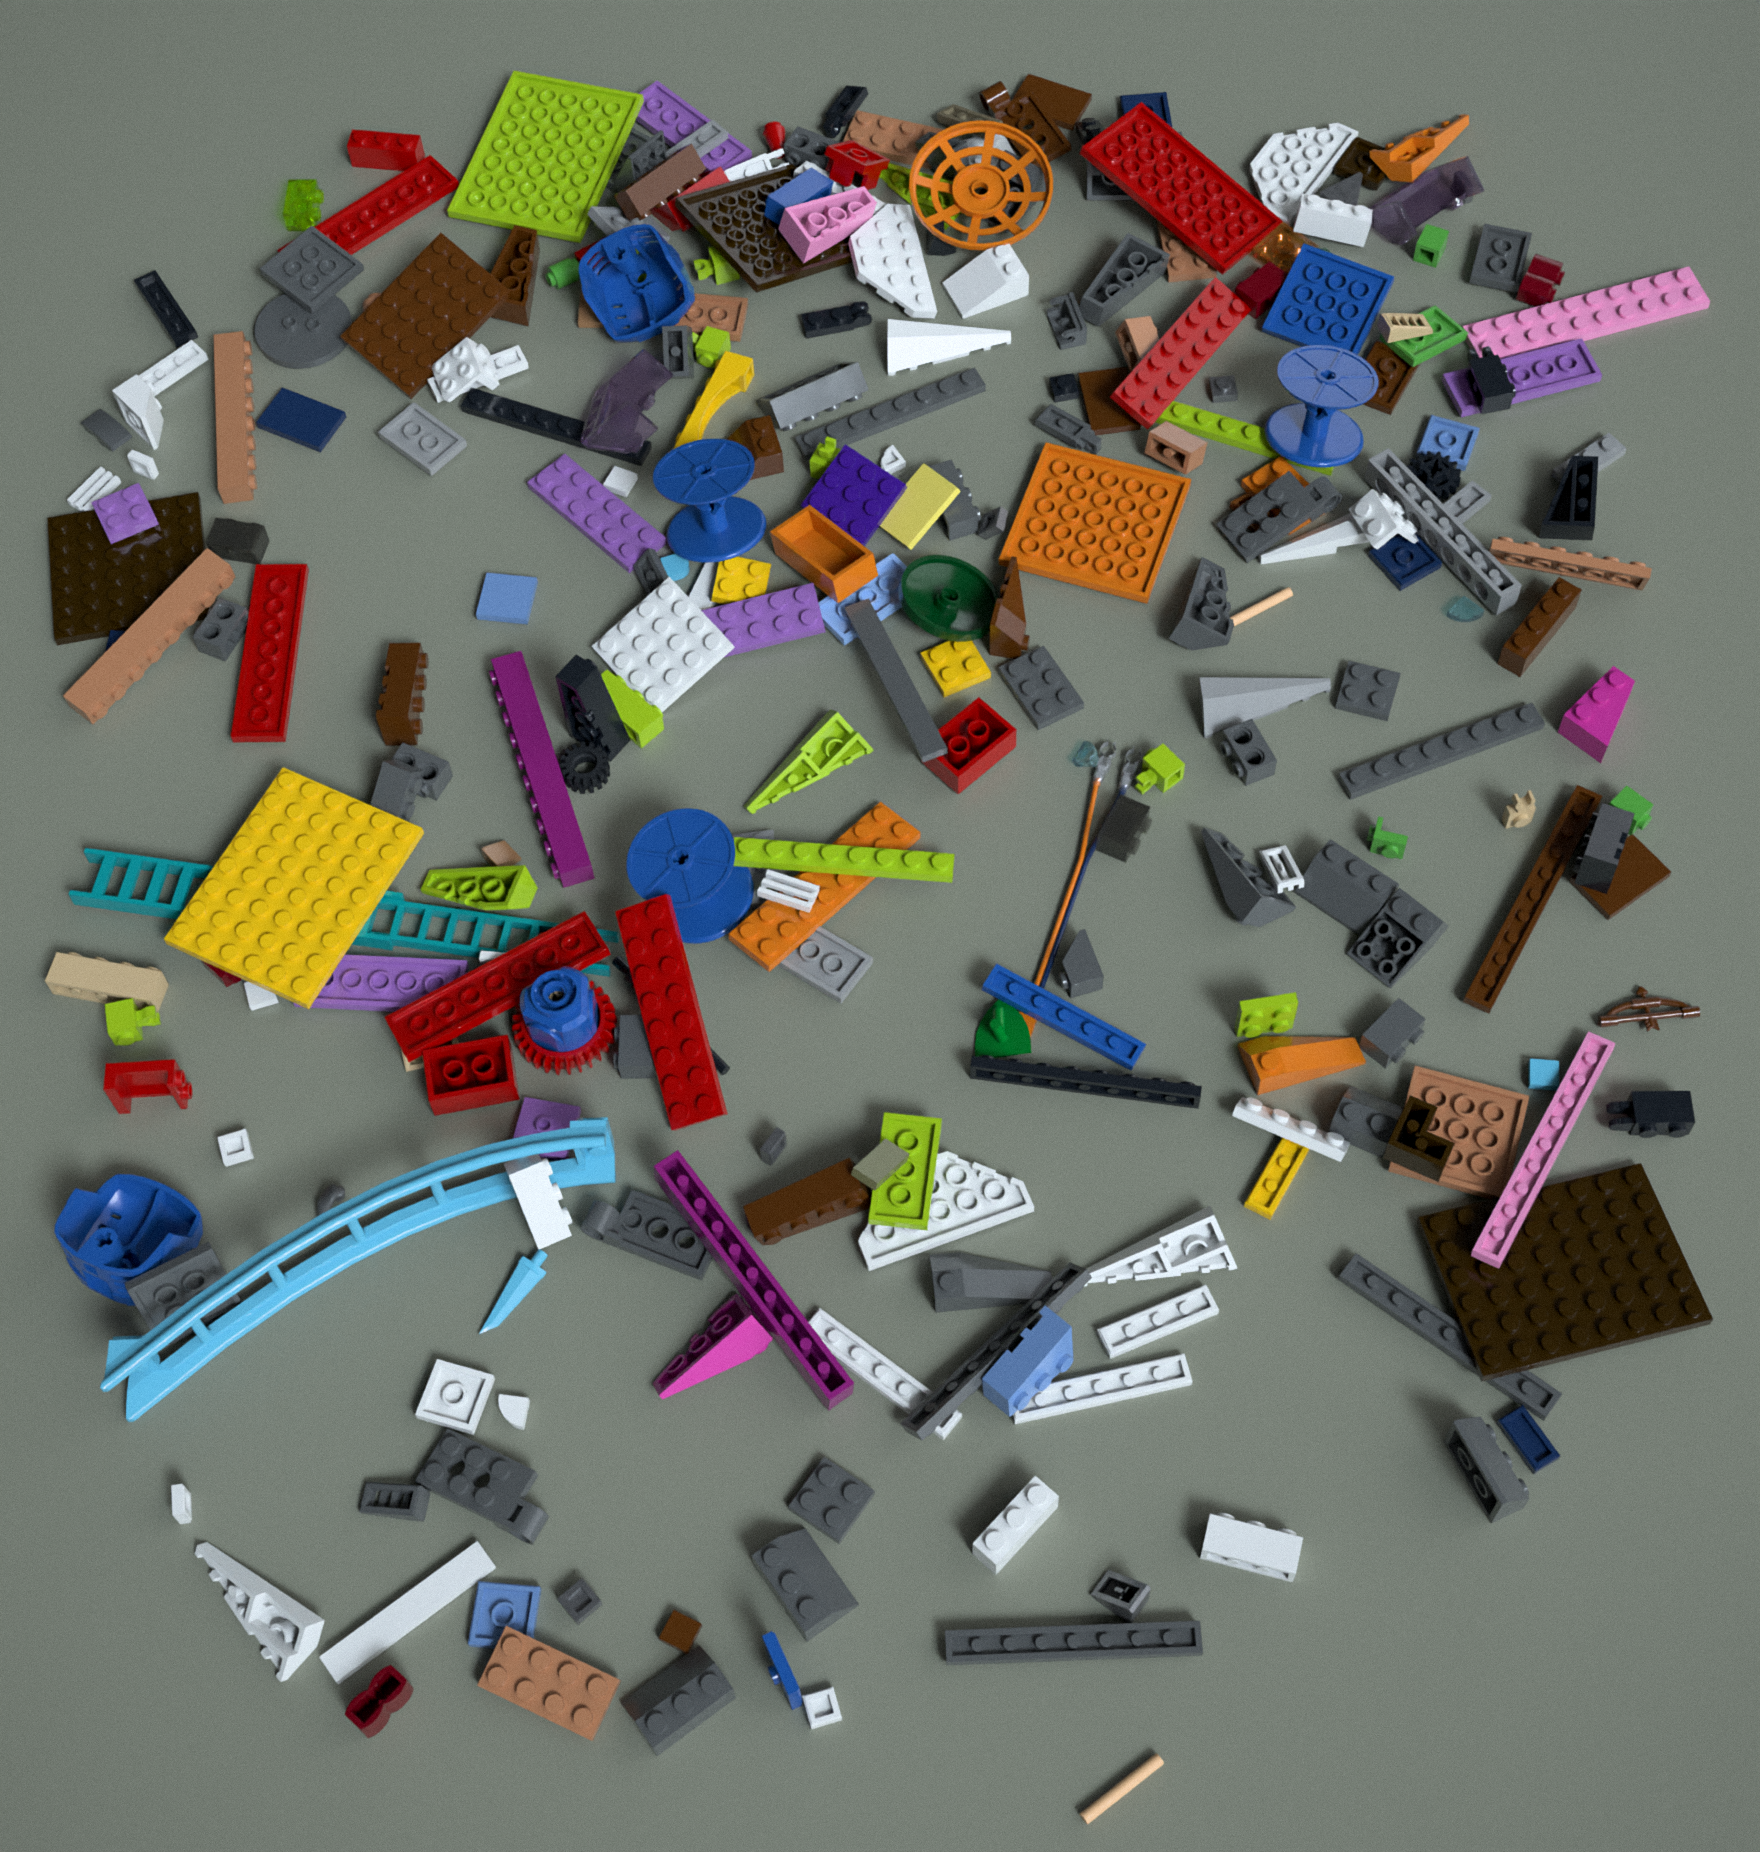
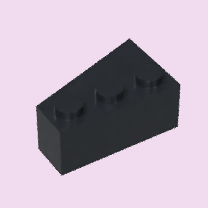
[1539,456,1599,541]
[1572,803,1635,894]

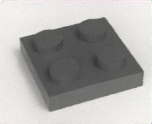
[1335,661,1401,722]
[788,1457,875,1544]

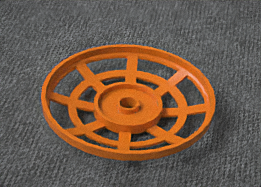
[909,120,1053,251]

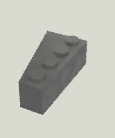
[1079,233,1170,327]

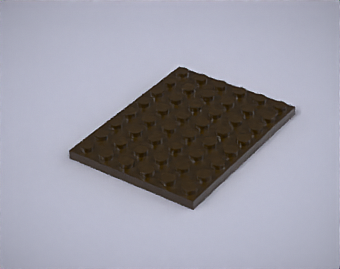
[1417,1163,1713,1382]

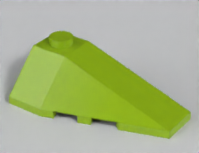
[420,865,538,910]

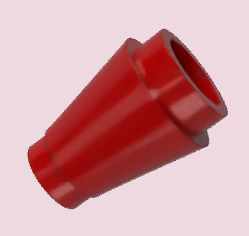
[762,121,786,159]

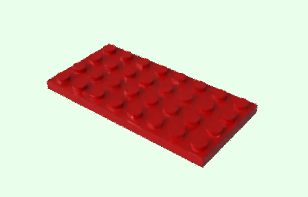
[1080,102,1283,275]

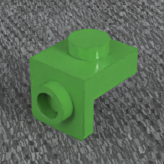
[1367,816,1408,859]

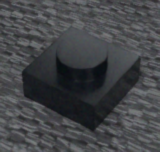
[1049,373,1079,403]

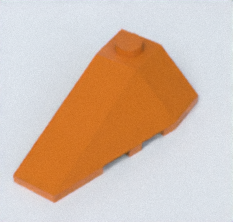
[1237,1036,1366,1095]

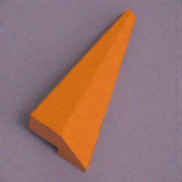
[1370,114,1469,182]

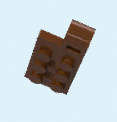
[979,81,1072,168]

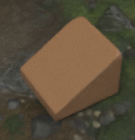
[481,840,522,867]

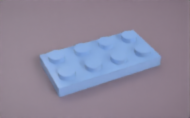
[818,553,907,646]

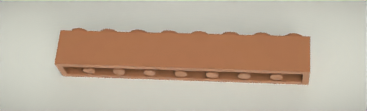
[214,331,257,504]
[63,548,236,724]

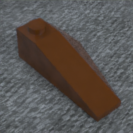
[990,556,1030,659]

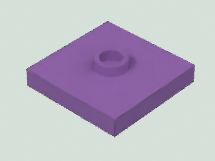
[513,1097,581,1161]

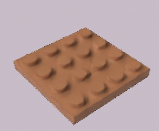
[1388,1066,1529,1199]

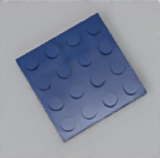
[1262,243,1394,355]

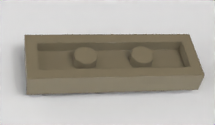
[937,104,1003,139]

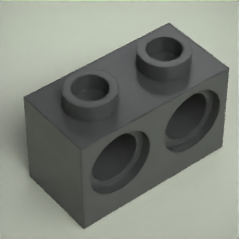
[784,126,838,173]
[193,597,249,662]
[1220,719,1277,786]
[391,743,453,801]

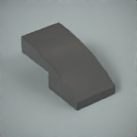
[81,409,132,451]

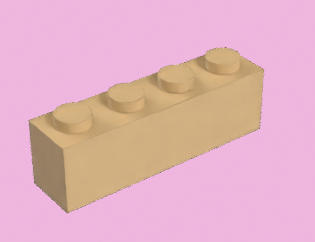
[45,952,169,1013]

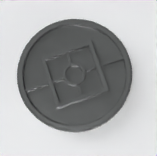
[255,293,353,369]

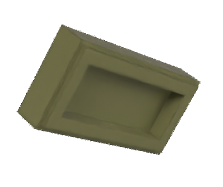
[851,1139,909,1190]

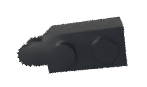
[1465,346,1516,414]
[1606,1091,1695,1138]

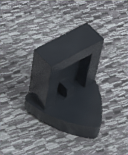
[927,221,956,256]

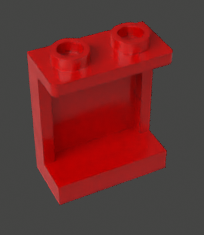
[103,1059,193,1114]

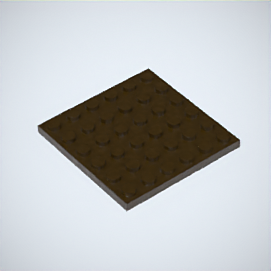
[675,164,854,293]
[47,492,211,645]

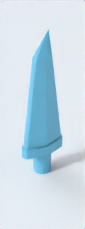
[479,1249,548,1334]

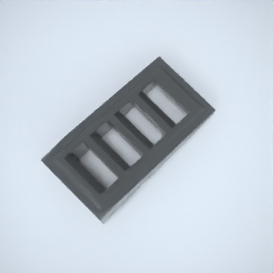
[359,1482,430,1522]

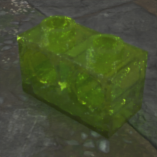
[283,179,324,231]

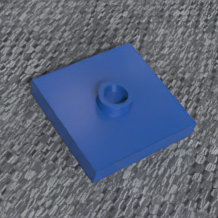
[762,1631,803,1710]

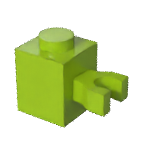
[693,247,740,285]
[692,326,731,368]
[809,436,841,479]
[1135,743,1185,795]
[105,998,161,1046]

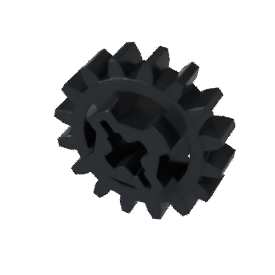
[1406,451,1461,500]

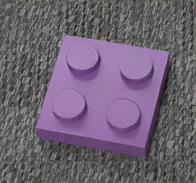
[91,483,159,544]

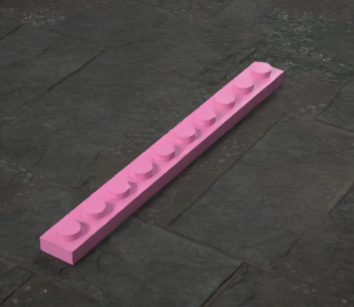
[1471,1031,1615,1269]

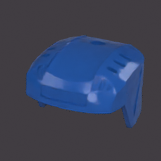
[579,224,695,343]
[54,1174,203,1306]

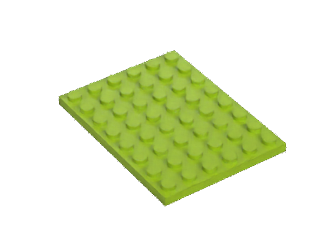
[447,71,644,243]

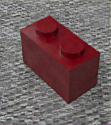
[1235,261,1288,320]

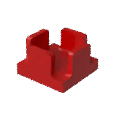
[825,140,890,190]

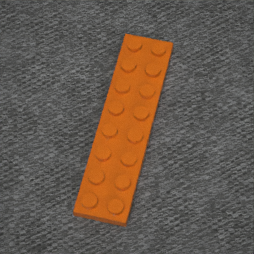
[729,802,921,972]

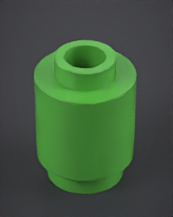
[545,258,580,290]

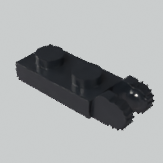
[801,301,872,338]

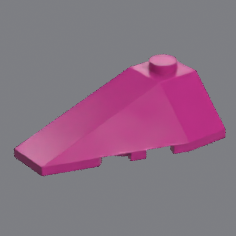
[652,1293,773,1399]

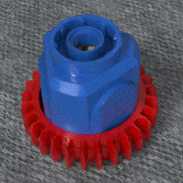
[512,966,617,1076]

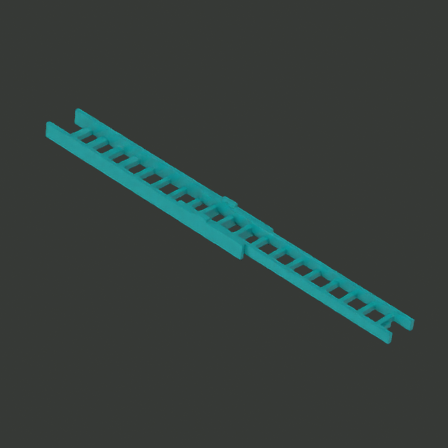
[68,848,619,977]

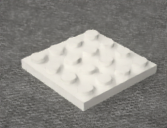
[592,577,735,712]

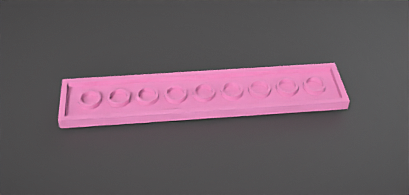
[1462,266,1710,359]

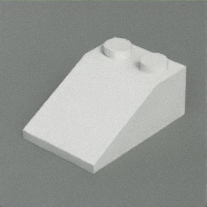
[942,244,1029,319]

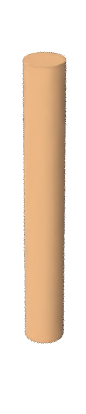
[1230,587,1293,627]
[1080,1753,1164,1825]

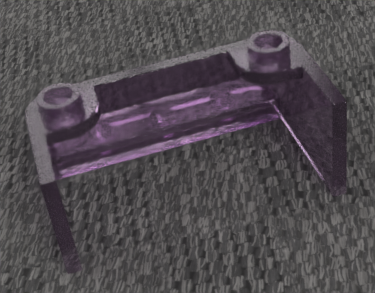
[1368,156,1485,246]
[580,349,673,454]

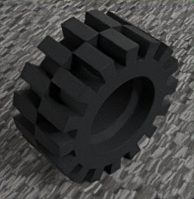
[560,742,610,794]

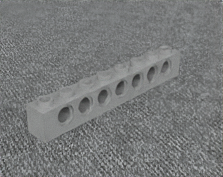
[1365,448,1522,615]

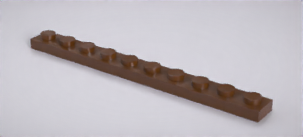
[1463,785,1603,1014]

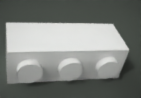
[1293,194,1373,247]
[504,1154,573,1249]
[972,1476,1059,1575]
[1200,1513,1303,1582]

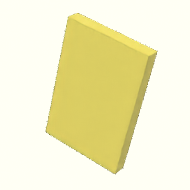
[879,463,961,550]

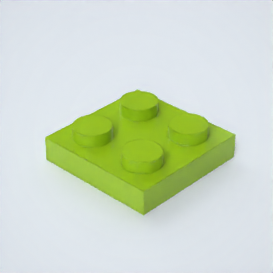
[1234,992,1298,1038]

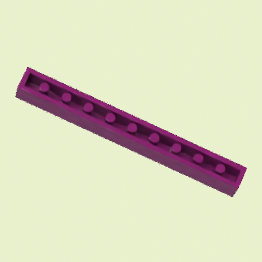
[489,651,595,888]
[654,1150,854,1411]

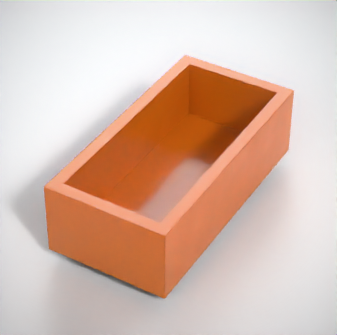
[770,505,878,603]

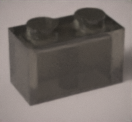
[206,518,270,564]
[1096,794,1152,863]

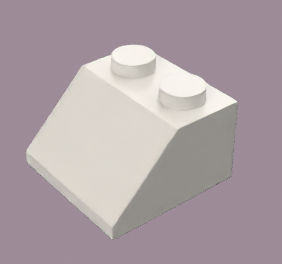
[112,374,164,450]

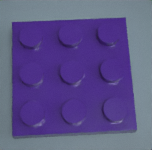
[800,444,908,546]

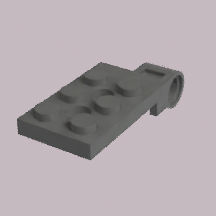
[1216,471,1342,564]
[580,1190,713,1281]
[415,1429,549,1545]

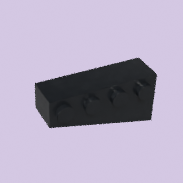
[555,654,630,762]

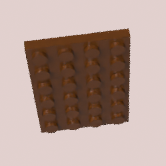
[340,232,512,399]

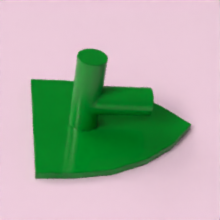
[975,1000,1032,1058]

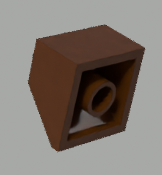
[726,415,784,480]

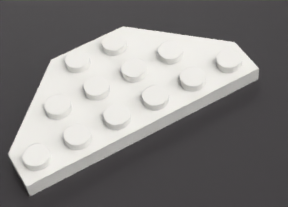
[1249,123,1358,229]
[848,204,937,319]
[858,1151,1034,1271]

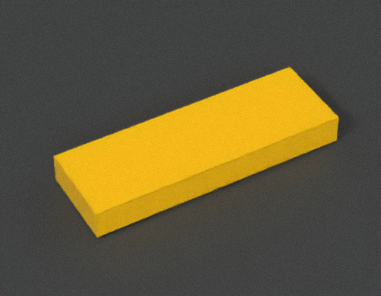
[1244,1137,1310,1220]

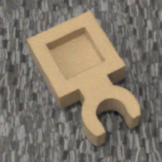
[1501,790,1536,829]

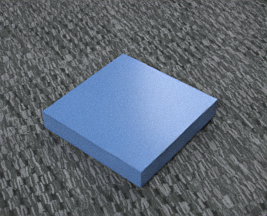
[1416,415,1480,471]
[476,573,538,625]
[468,1581,542,1649]

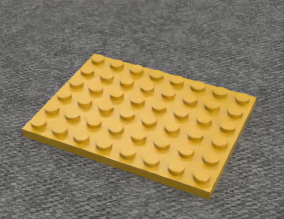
[164,767,424,1009]

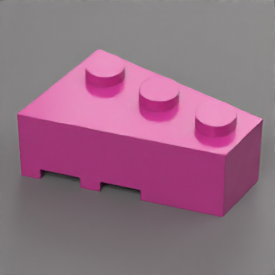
[1558,666,1635,763]

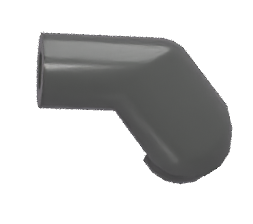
[317,1184,345,1216]

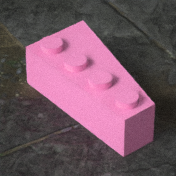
[779,186,877,263]

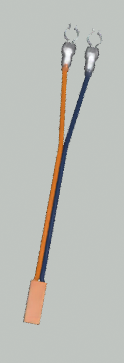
[1019,739,1142,1038]

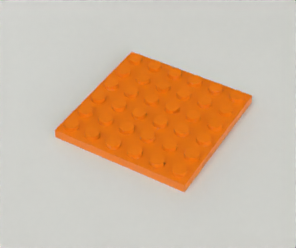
[999,442,1191,604]

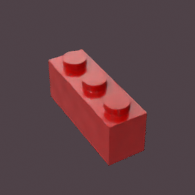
[347,129,425,171]

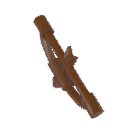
[1598,986,1700,1032]

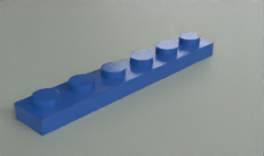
[982,963,1146,1071]

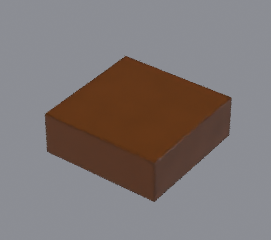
[659,1610,703,1654]

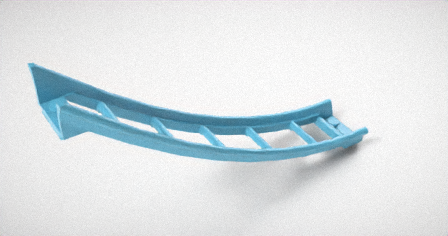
[100,1117,616,1422]

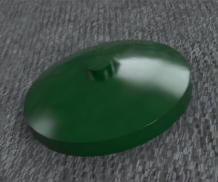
[898,555,999,642]

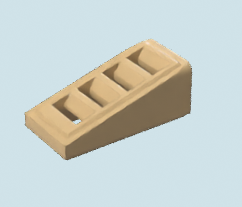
[1377,313,1433,343]

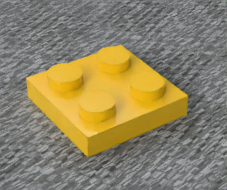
[711,557,771,604]
[920,641,991,697]

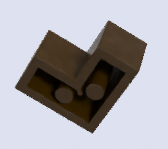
[1383,1095,1455,1182]

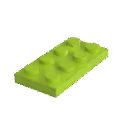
[868,1112,942,1231]

